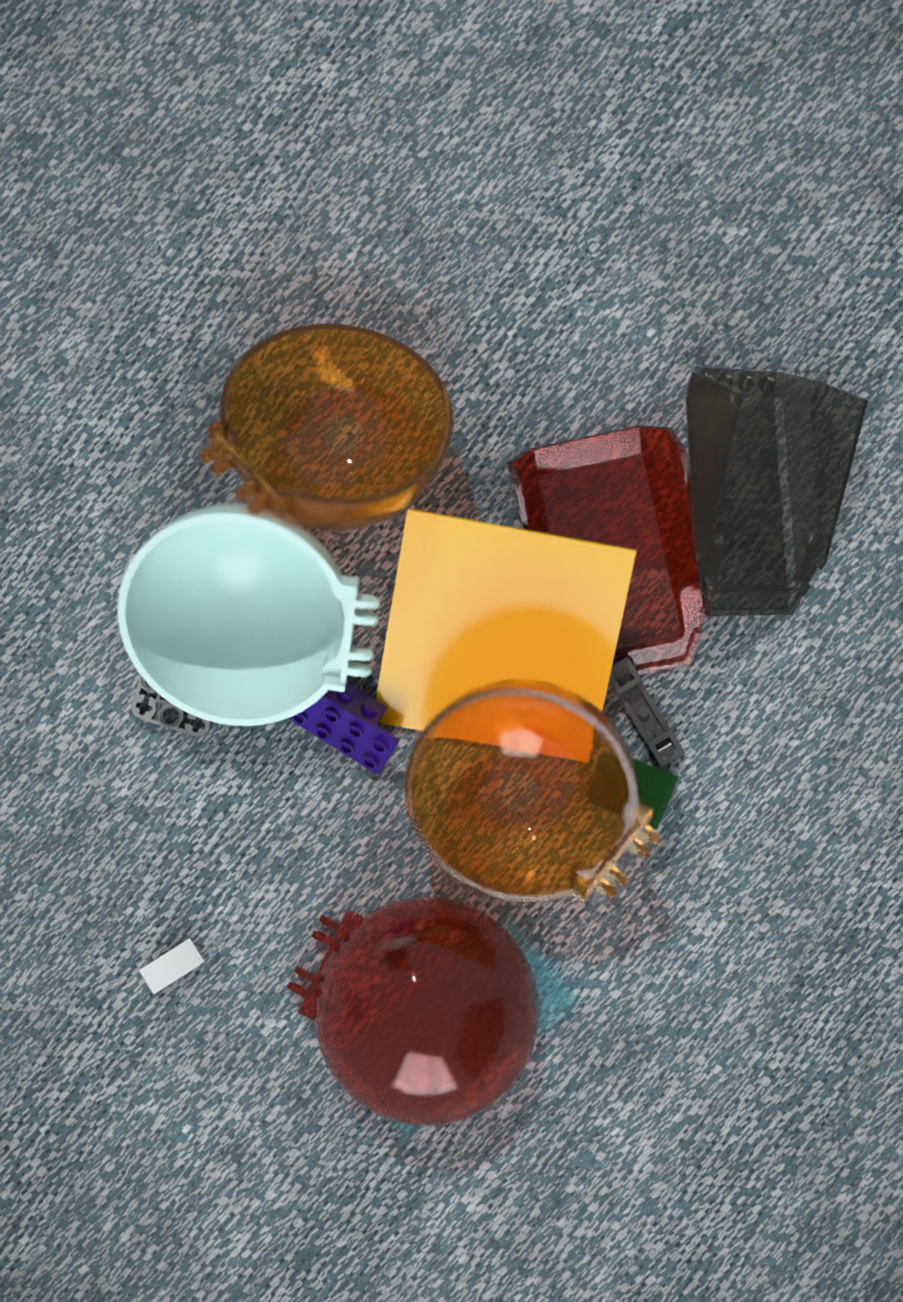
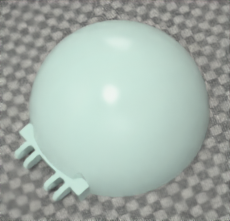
[118,504,380,726]

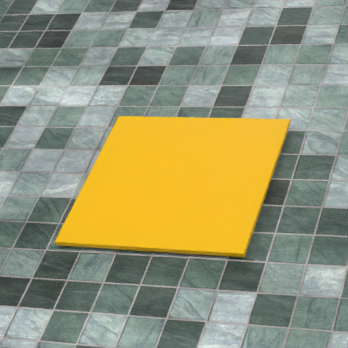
[376,508,636,762]

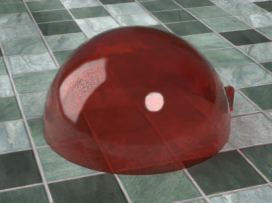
[287,896,539,1126]

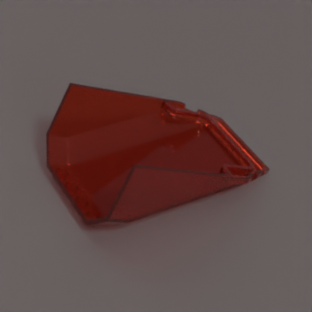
[507,425,710,675]

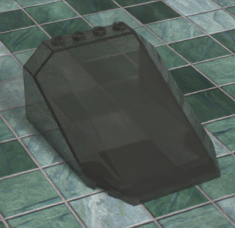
[685,366,868,616]

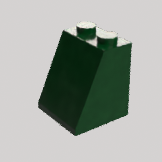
[587,750,678,830]

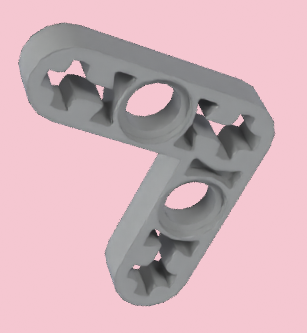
[131,676,211,737]

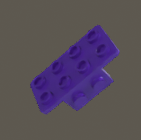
[288,682,399,774]

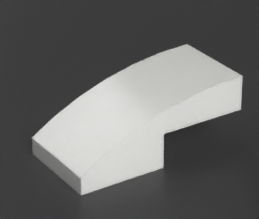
[139,938,204,994]

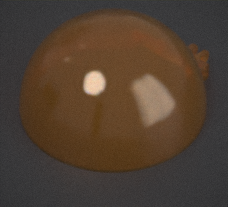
[199,324,454,531]
[404,678,662,904]

